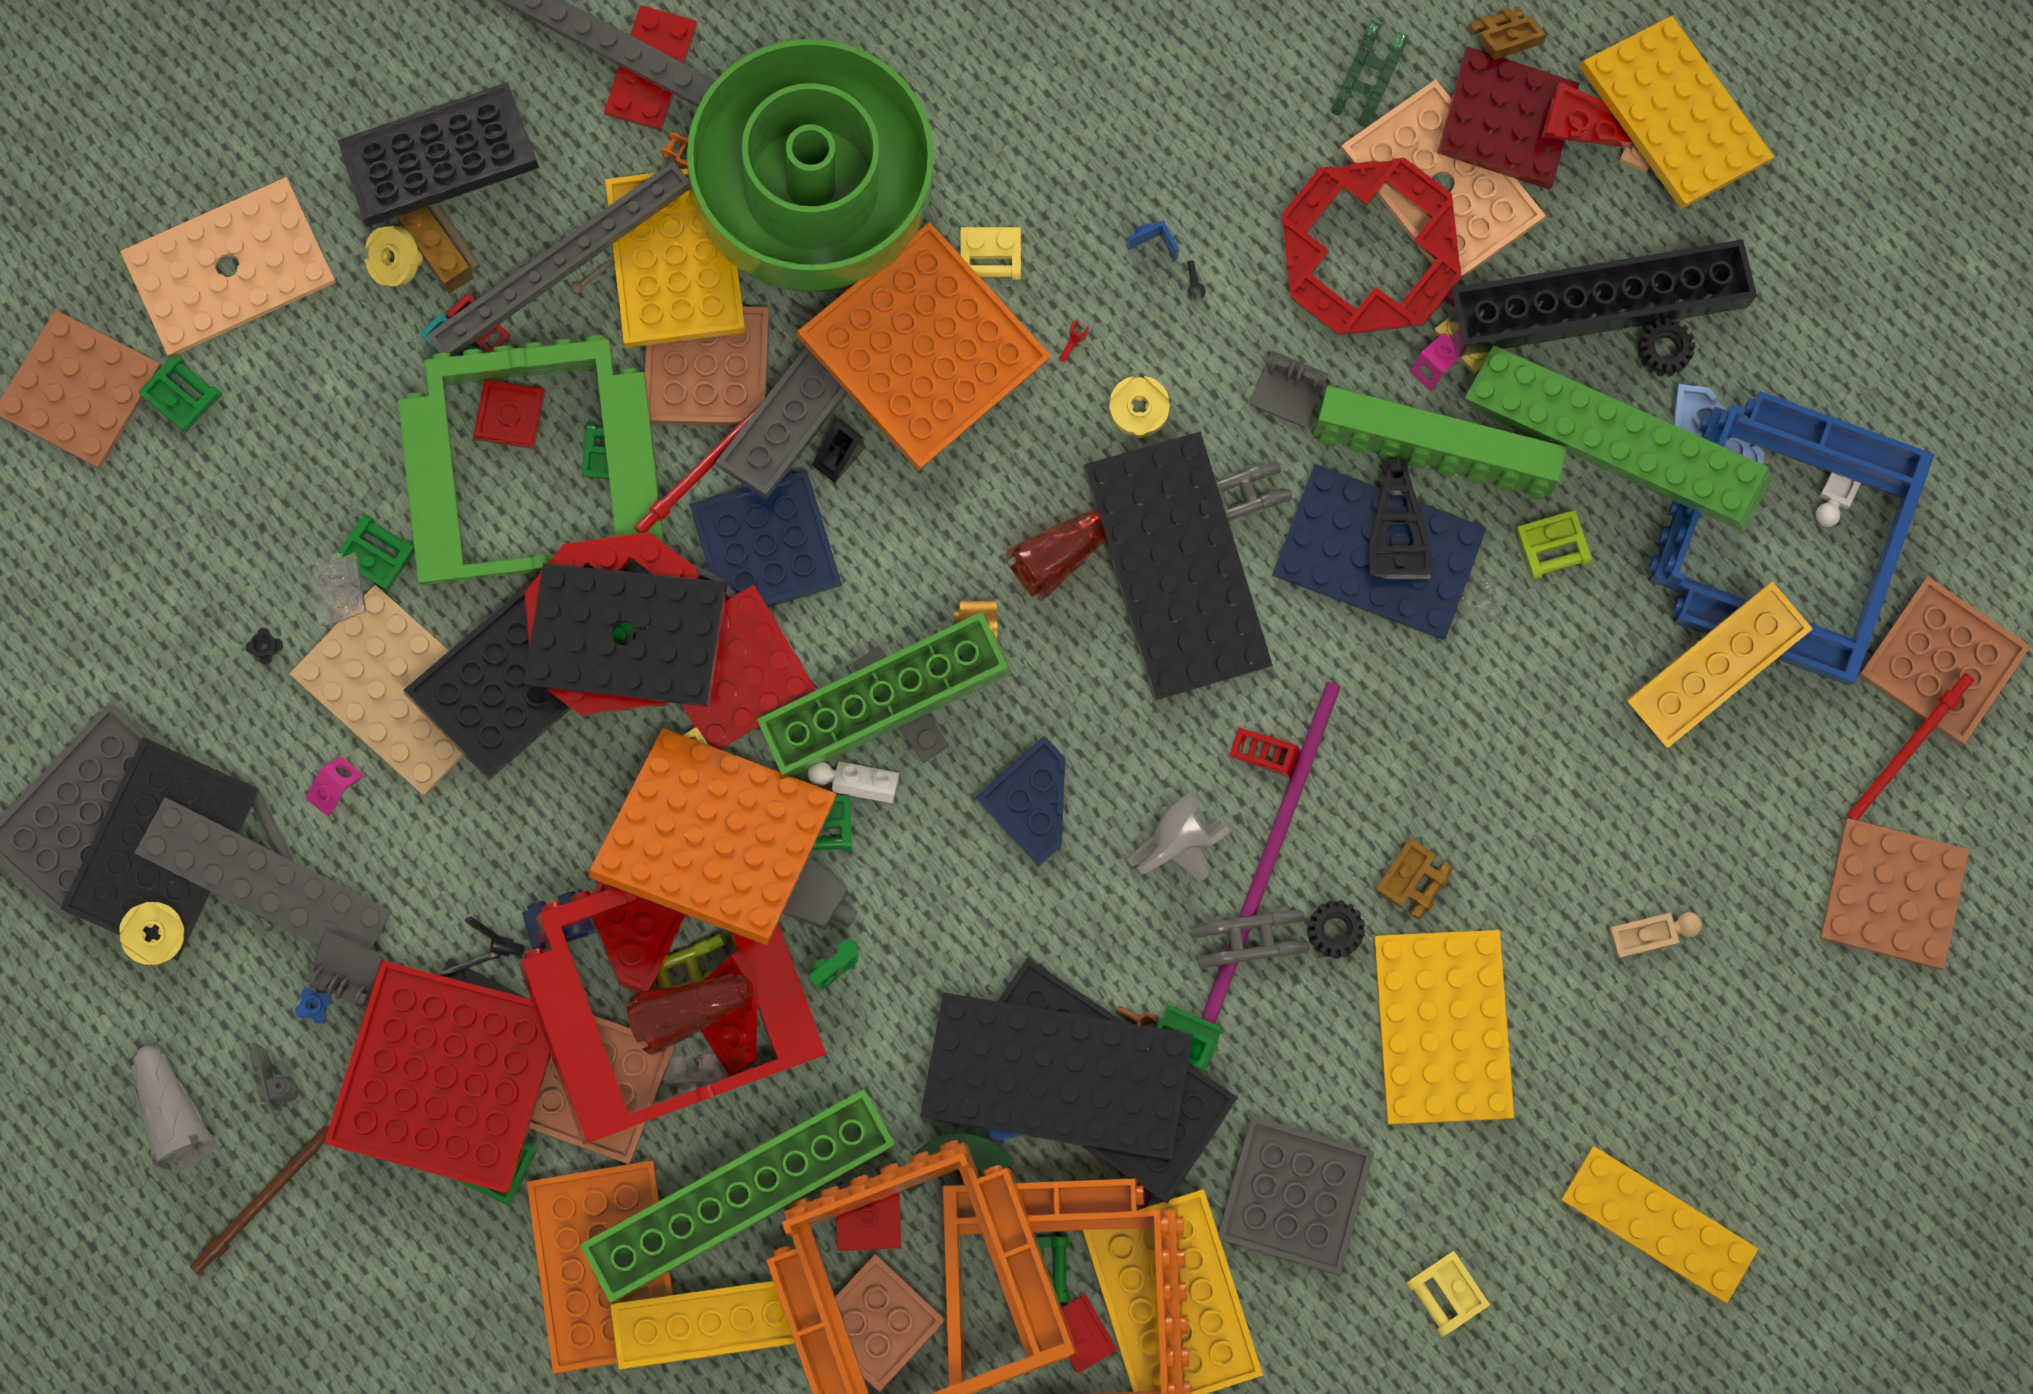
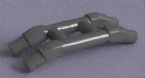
[1216,461,1292,521]
[1192,910,1310,969]

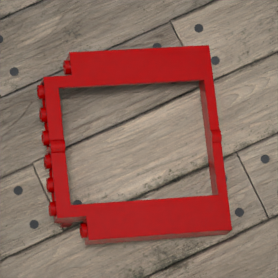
[518,884,826,1145]

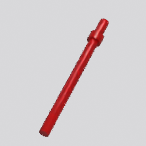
[634,403,761,533]
[1846,673,1975,821]

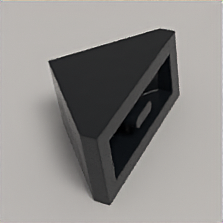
[812,419,865,483]

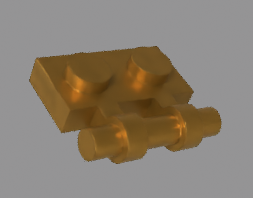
[1468,8,1546,60]
[1375,838,1453,920]

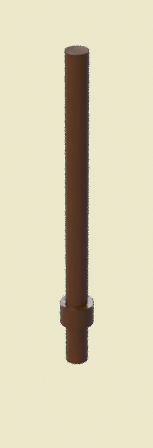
[189,1124,329,1275]

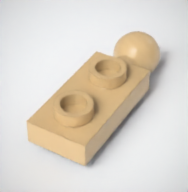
[1609,912,1702,959]

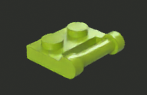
[1516,510,1592,580]

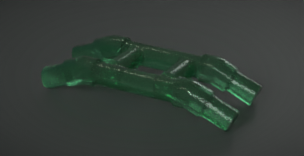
[1331,20,1409,127]

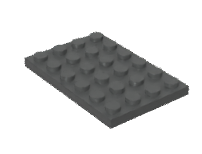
[0,703,152,924]

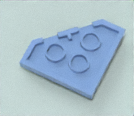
[1673,384,1764,464]

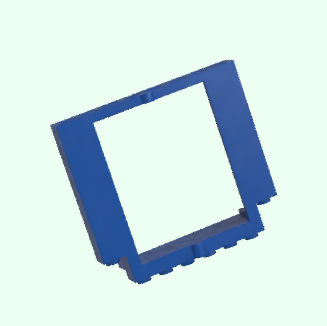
[1648,391,1935,686]

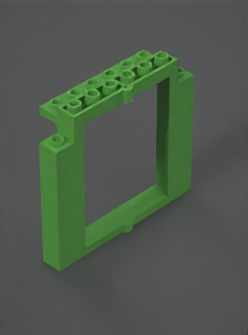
[398,335,665,585]

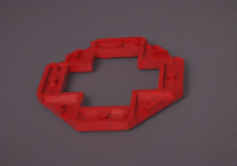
[1282,157,1462,336]
[525,532,700,717]

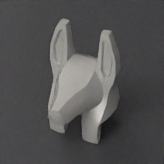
[1127,793,1229,883]

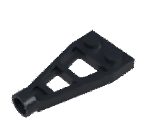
[1368,458,1432,579]

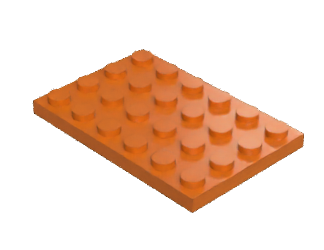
[527,1160,674,1374]

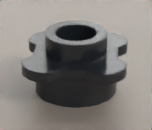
[246,628,283,665]

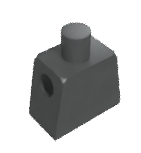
[783,857,858,930]

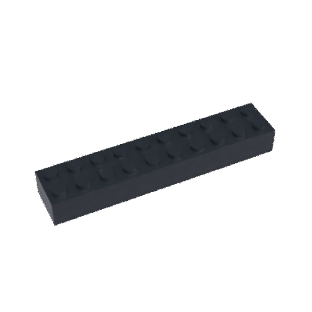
[1444,239,1757,357]

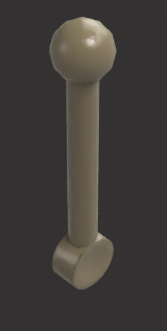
[570,253,615,294]

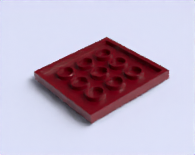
[1437,46,1580,190]

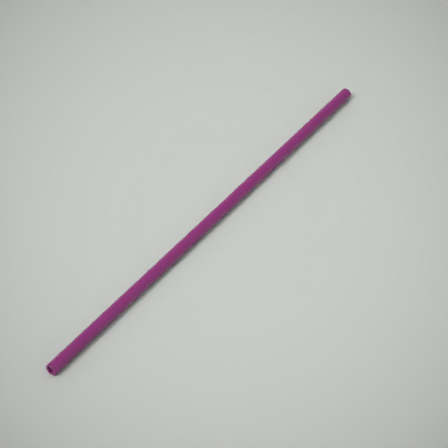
[1098,682,1341,1295]

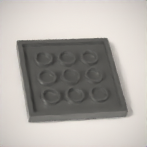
[1218,1116,1374,1276]

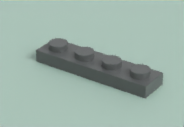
[853,646,949,764]

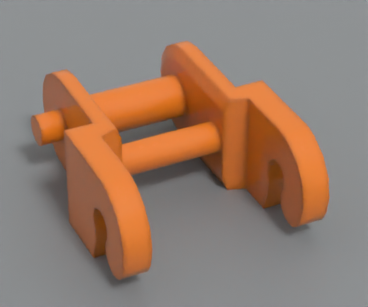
[660,132,689,168]

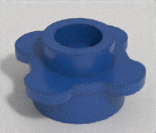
[295,988,331,1023]

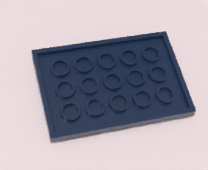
[1272,464,1487,641]

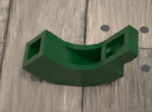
[906,1133,1014,1195]

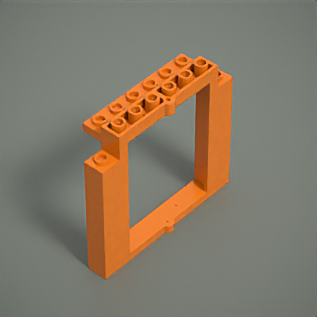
[766,1140,1078,1394]
[943,1179,1191,1394]

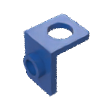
[1126,220,1179,260]

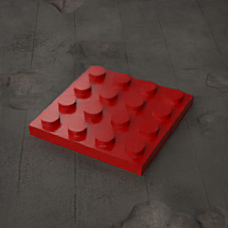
[681,584,817,749]

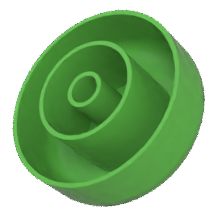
[687,39,934,292]

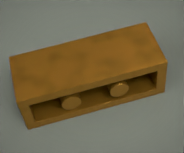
[397,207,474,294]

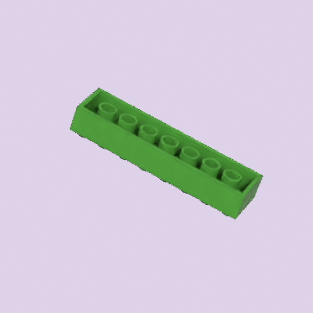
[1314,385,1567,499]
[757,612,1012,777]

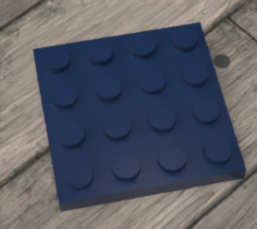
[689,470,842,607]

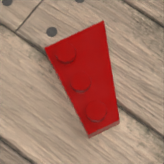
[1542,82,1633,148]

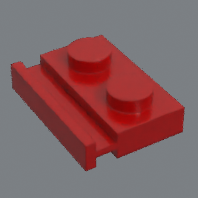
[1062,1294,1118,1374]

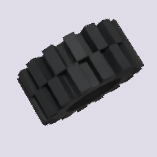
[1637,318,1695,377]
[1307,900,1365,959]

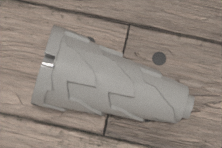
[132,1046,216,1172]

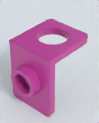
[1409,333,1463,391]
[306,757,363,816]

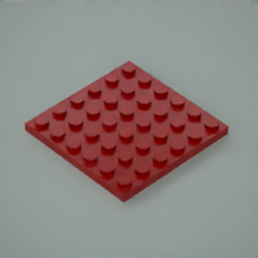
[324,960,551,1194]

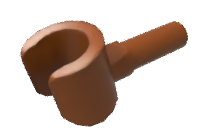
[1116,1006,1158,1026]

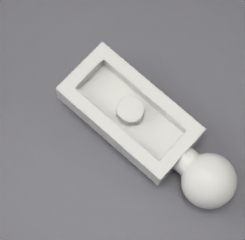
[1815,473,1861,527]
[808,761,899,803]

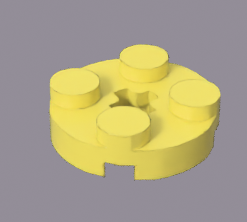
[365,225,423,287]
[1109,376,1170,438]
[120,902,185,965]

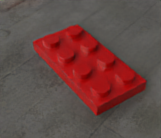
[604,5,698,131]

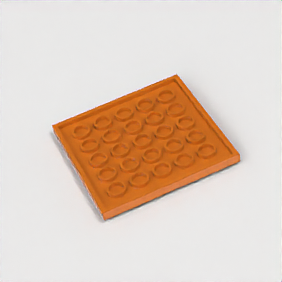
[796,222,1051,471]
[589,728,836,946]

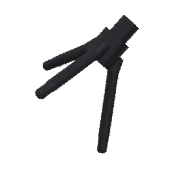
[440,916,524,977]

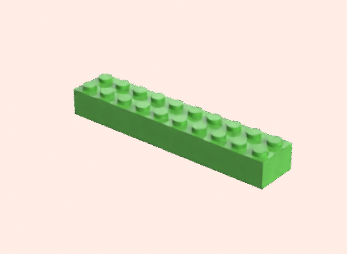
[1465,345,1773,532]
[580,1089,895,1304]

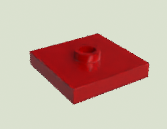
[473,380,545,449]
[836,1186,901,1251]

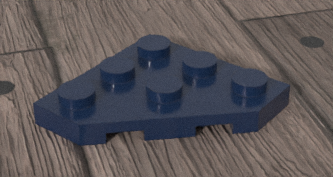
[976,736,1066,867]

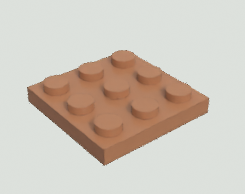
[835,1254,946,1392]

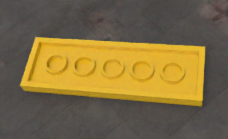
[1626,581,1813,748]
[1560,1146,1758,1304]
[610,1281,795,1370]

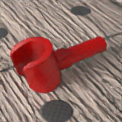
[1058,320,1089,363]

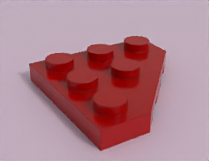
[591,881,686,997]
[681,951,757,1076]

